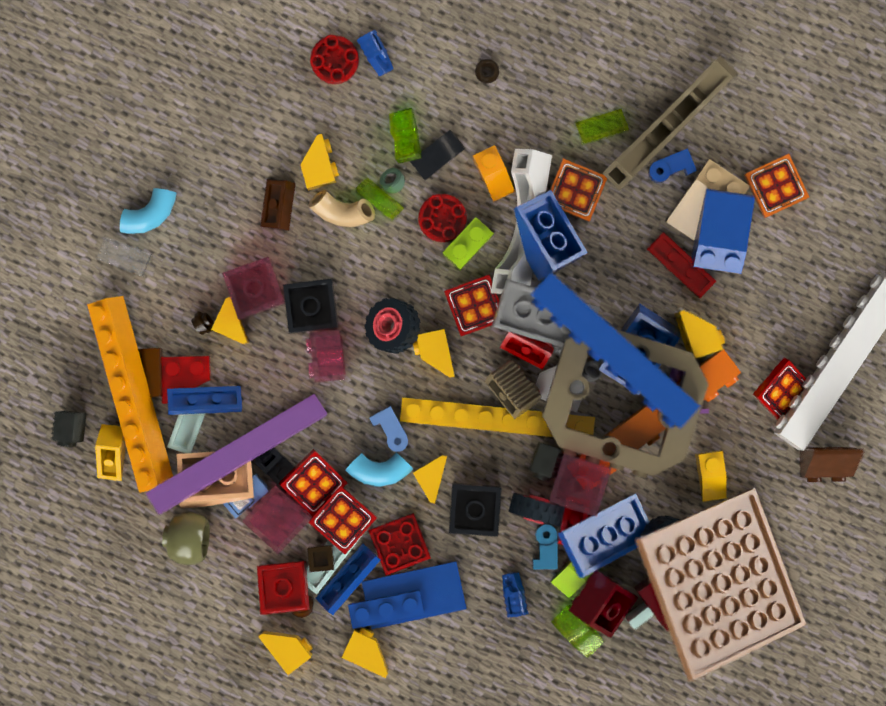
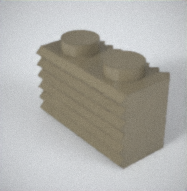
[485,359,541,419]

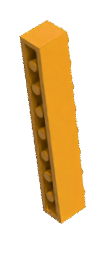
[87,296,173,493]

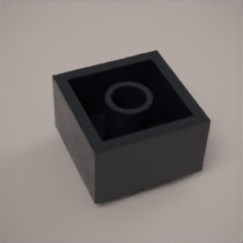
[283,279,339,334]
[449,483,501,537]

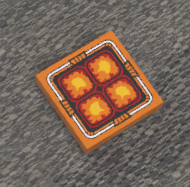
[744,154,809,218]
[550,158,607,222]

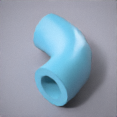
[120,188,177,234]
[345,452,413,487]

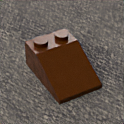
[800,447,864,482]

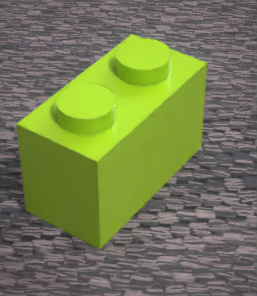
[443,217,494,271]

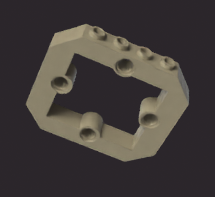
[542,329,709,478]

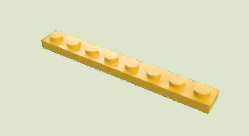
[400,397,595,437]

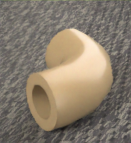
[308,190,375,227]

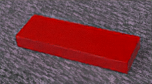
[646,232,716,299]

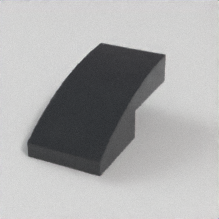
[410,130,466,180]
[252,447,294,492]

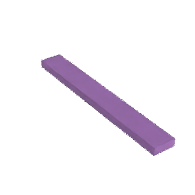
[146,394,327,515]

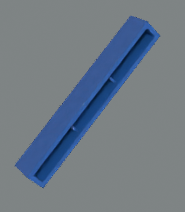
[530,272,701,429]

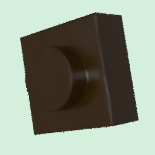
[307,545,335,572]

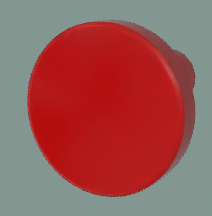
[310,35,359,84]
[418,194,467,243]

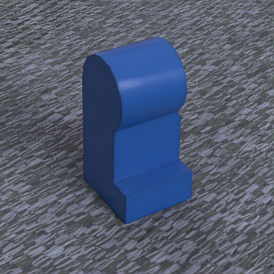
[648,148,697,183]

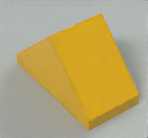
[211,297,249,345]
[413,455,447,504]

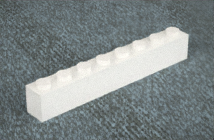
[774,273,886,451]

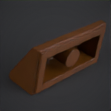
[260,179,296,231]
[138,348,163,397]

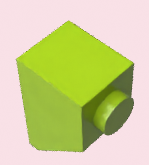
[551,559,595,598]

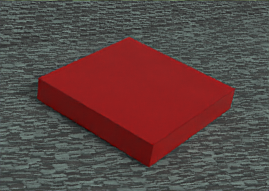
[257,561,310,615]

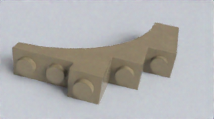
[602,56,737,191]

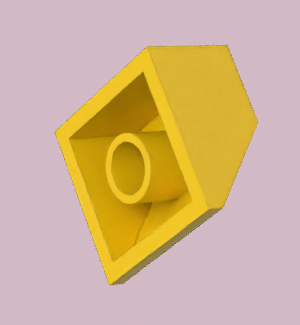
[674,310,725,359]

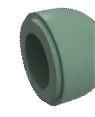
[380,168,405,193]

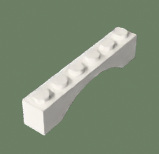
[491,149,552,295]

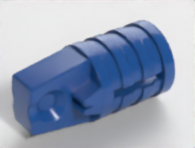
[357,30,394,76]
[502,572,529,618]

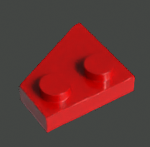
[161,356,211,404]

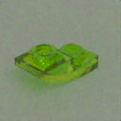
[389,108,421,164]
[551,605,605,658]

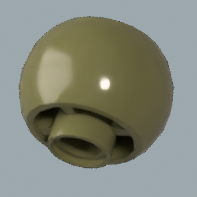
[162,512,210,565]

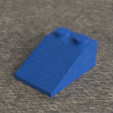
[691,189,755,274]
[514,190,588,281]
[598,303,680,396]

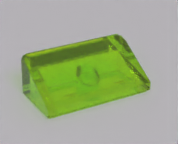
[575,109,629,146]
[356,178,404,221]

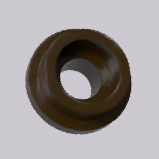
[475,59,499,84]
[191,311,214,335]

